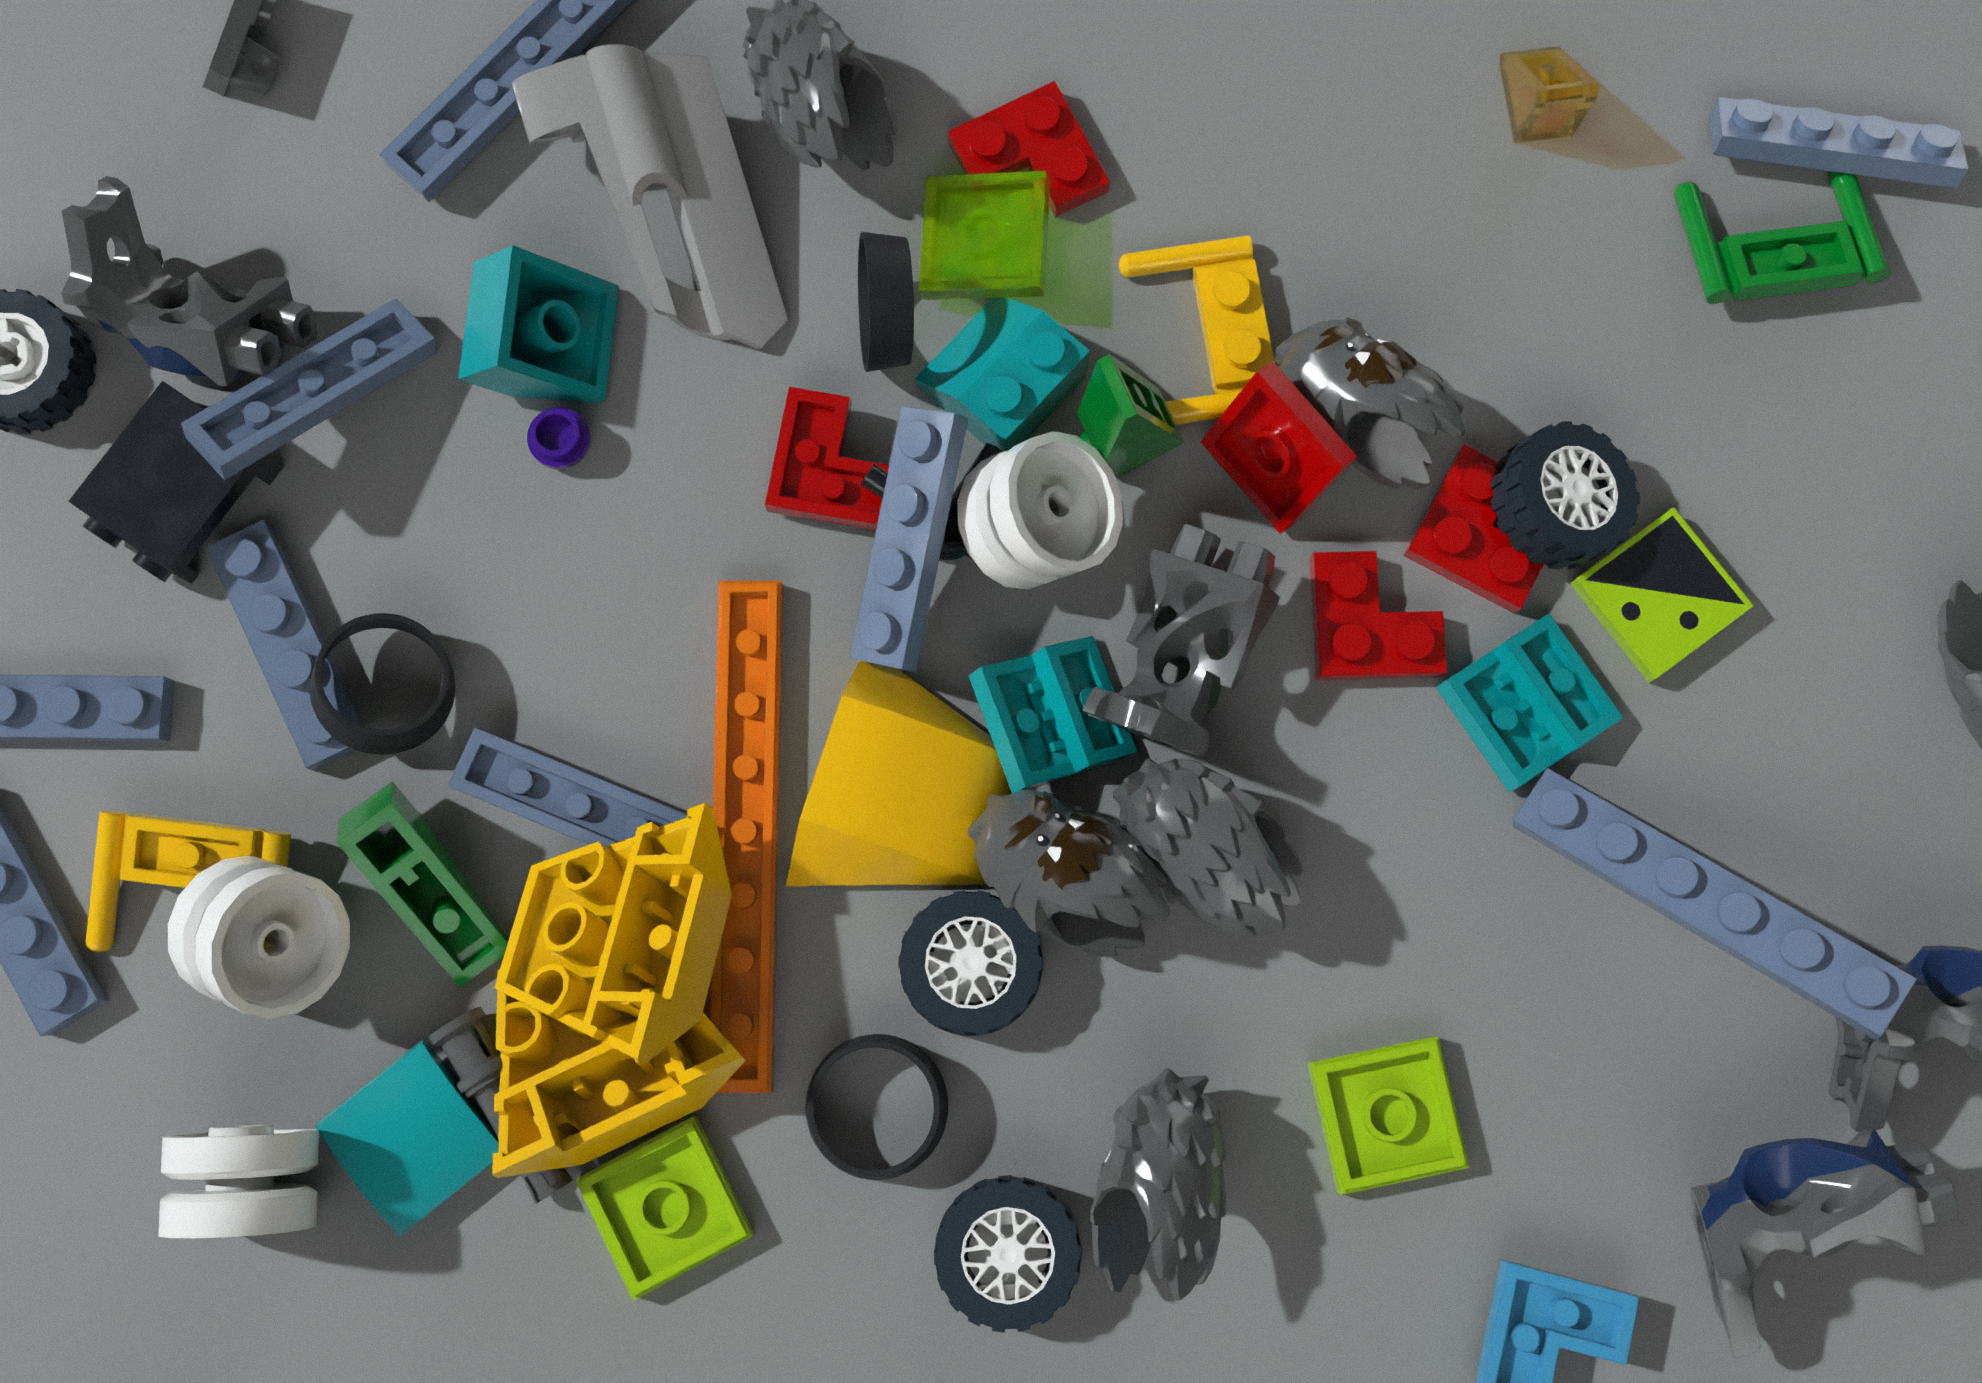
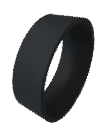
[858,232,914,372]
[310,613,455,755]
[805,1034,948,1180]

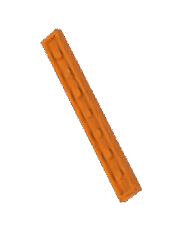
[707,581,784,1093]

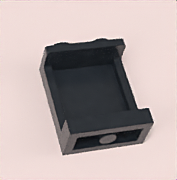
[68,380,284,584]

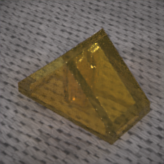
[1499,46,1599,143]

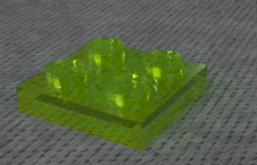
[919,171,1050,300]

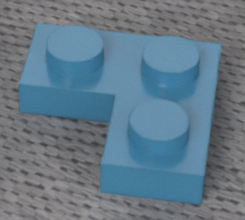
[1475,1259,1639,1383]

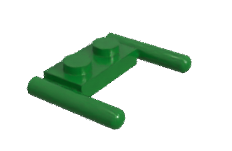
[1674,171,1890,304]

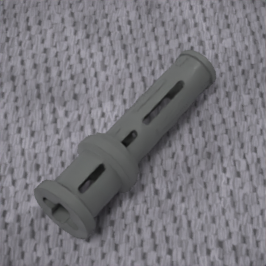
[428,1006,573,1204]

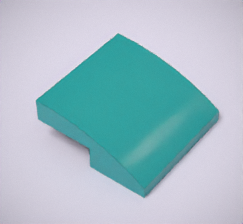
[1436,613,1624,793]
[968,636,1137,793]
[316,1039,498,1237]

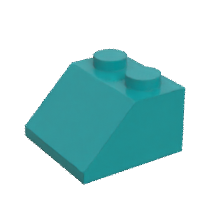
[458,245,619,403]
[914,293,1090,451]

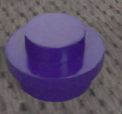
[527,407,591,469]

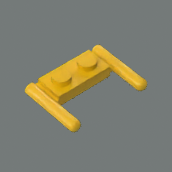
[1118,235,1275,425]
[86,810,291,952]

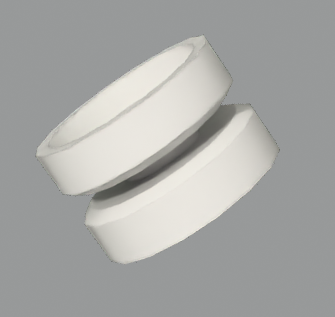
[957,431,1123,590]
[168,856,350,1019]
[158,1125,319,1239]

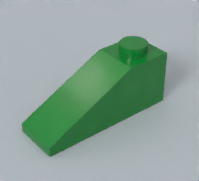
[1077,354,1184,477]
[336,781,509,988]

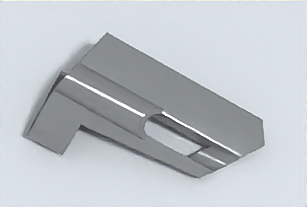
[512,44,788,349]

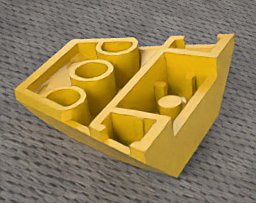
[786,660,1012,887]
[494,802,732,1064]
[492,970,746,1178]

